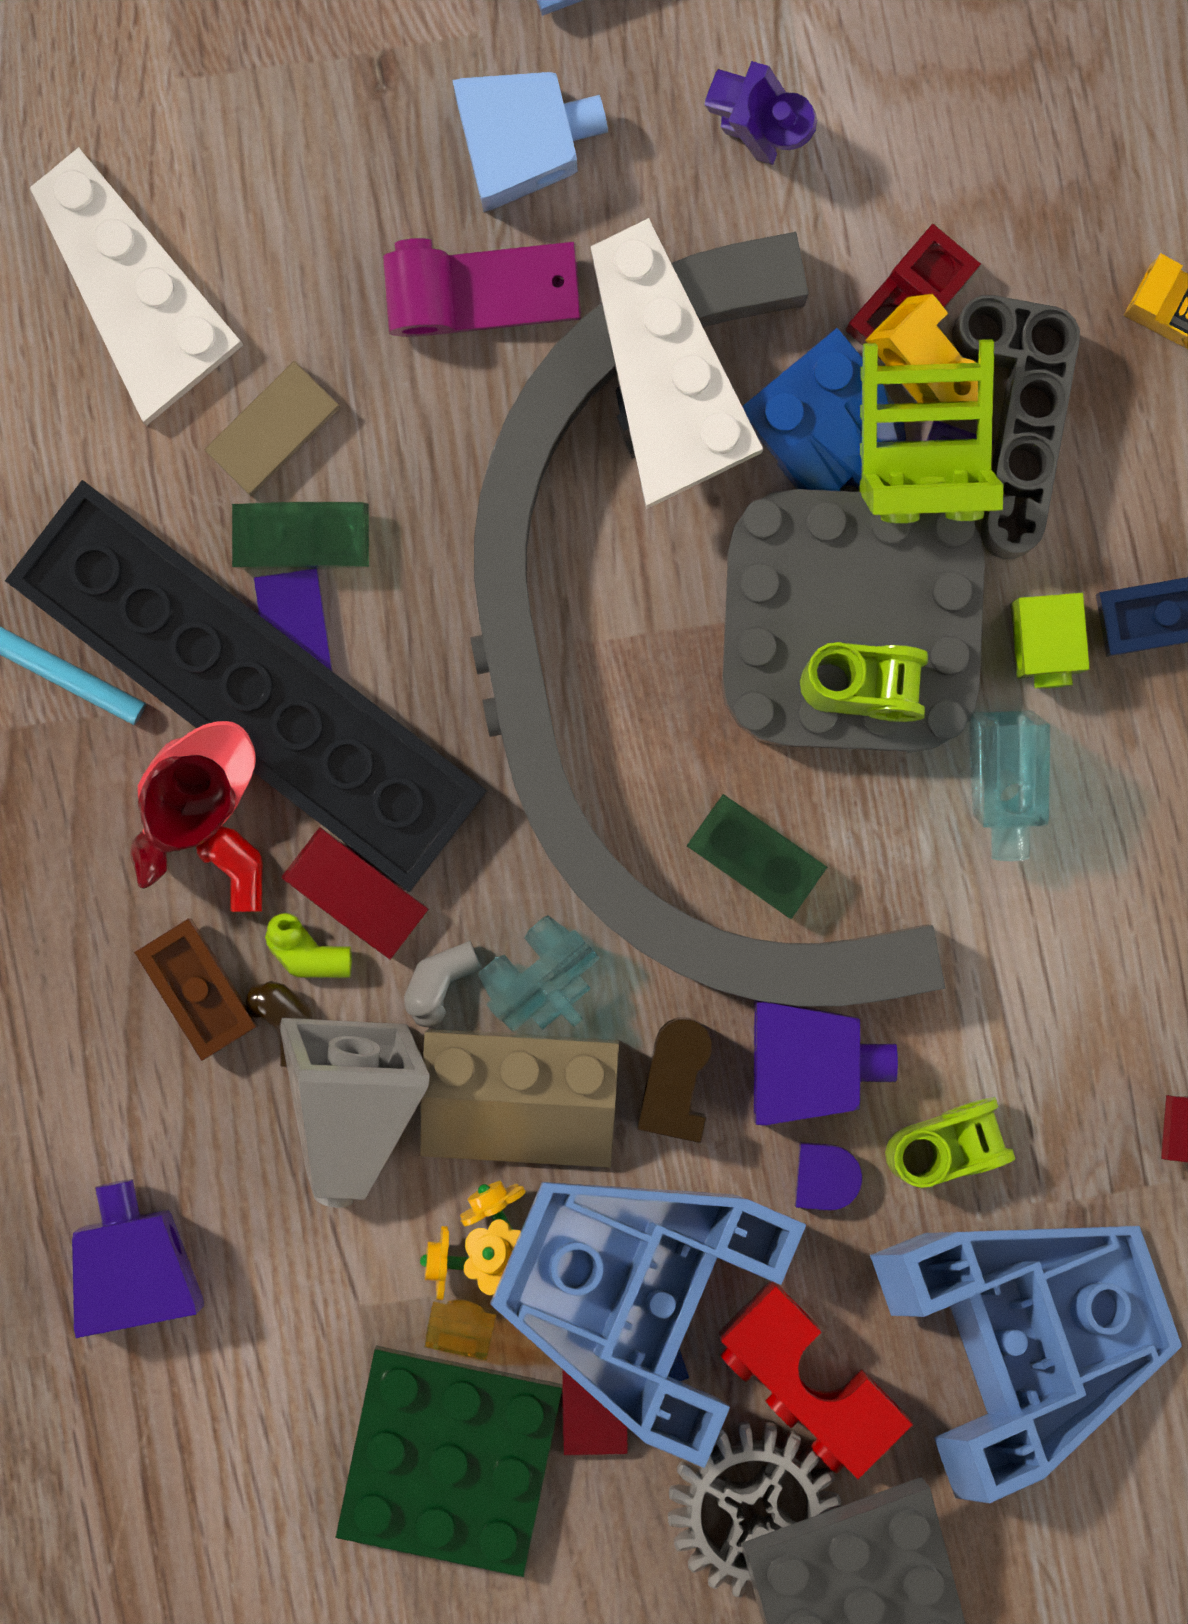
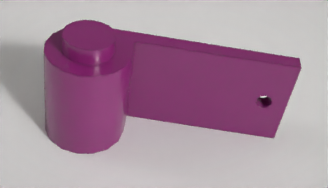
[383,238,582,337]

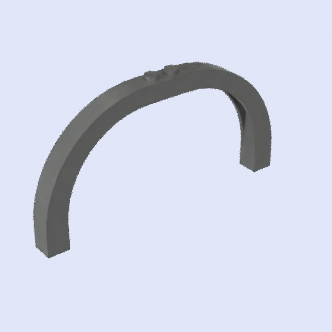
[470,232,946,1006]

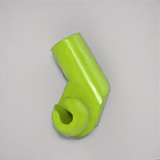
[265,913,352,978]

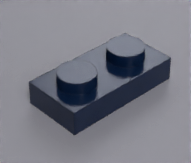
[1096,577,1188,657]

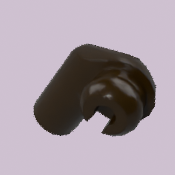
[246,981,312,1067]

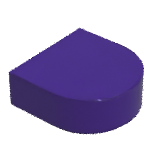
[795,1142,862,1210]

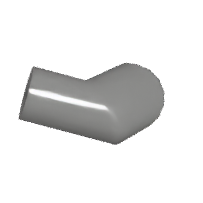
[404,940,482,1027]

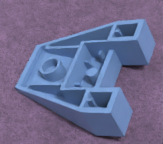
[490,1182,806,1468]
[870,1226,1182,1504]

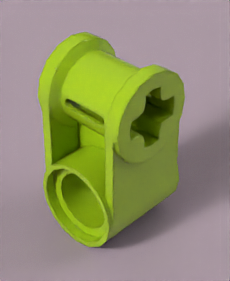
[800,642,928,722]
[885,1097,1016,1188]

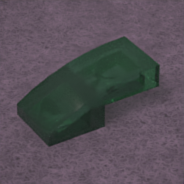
[232,502,369,570]

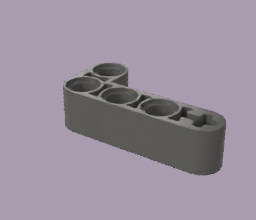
[952,295,1080,559]

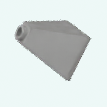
[280,1018,430,1208]

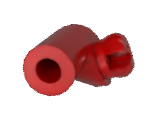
[196,826,263,912]

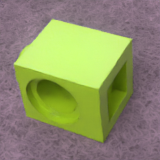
[1010,593,1089,689]

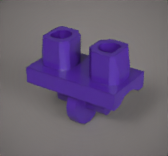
[704,61,818,165]

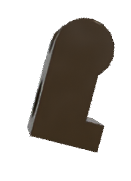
[637,1017,712,1143]

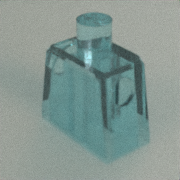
[969,710,1050,861]

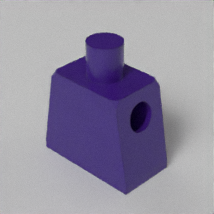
[753,1000,898,1125]
[72,1179,205,1338]

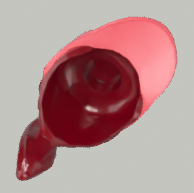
[130,721,256,889]

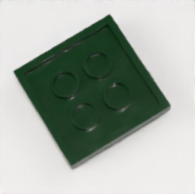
[335,1345,563,1577]

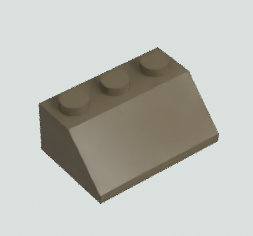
[420,1028,619,1168]

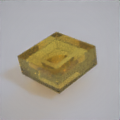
[424,1300,496,1361]

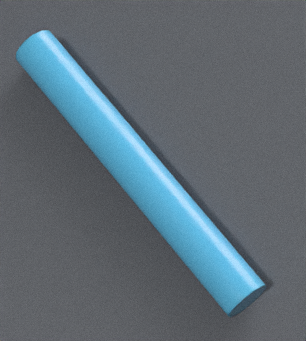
[0,627,146,726]

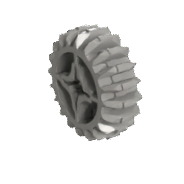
[668,1421,841,1597]

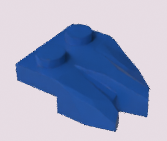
[742,328,906,491]

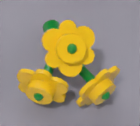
[420,1181,526,1300]

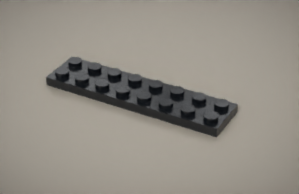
[5,480,488,892]

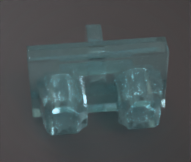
[478,915,600,1032]

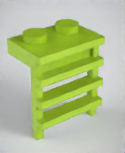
[859,339,1004,523]

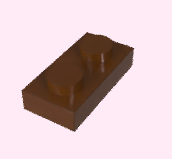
[134,918,258,1061]

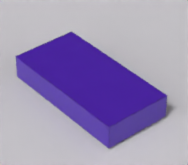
[254,568,333,671]

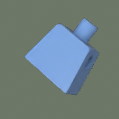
[452,72,608,212]

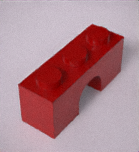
[719,1281,913,1479]

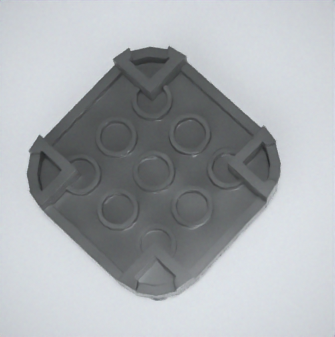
[721,489,985,753]

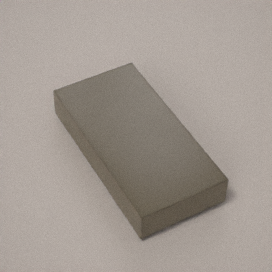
[204,361,340,497]

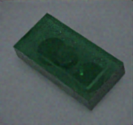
[686,794,828,919]

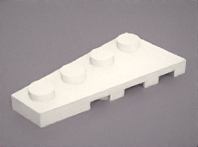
[30,147,243,426]
[591,218,763,509]

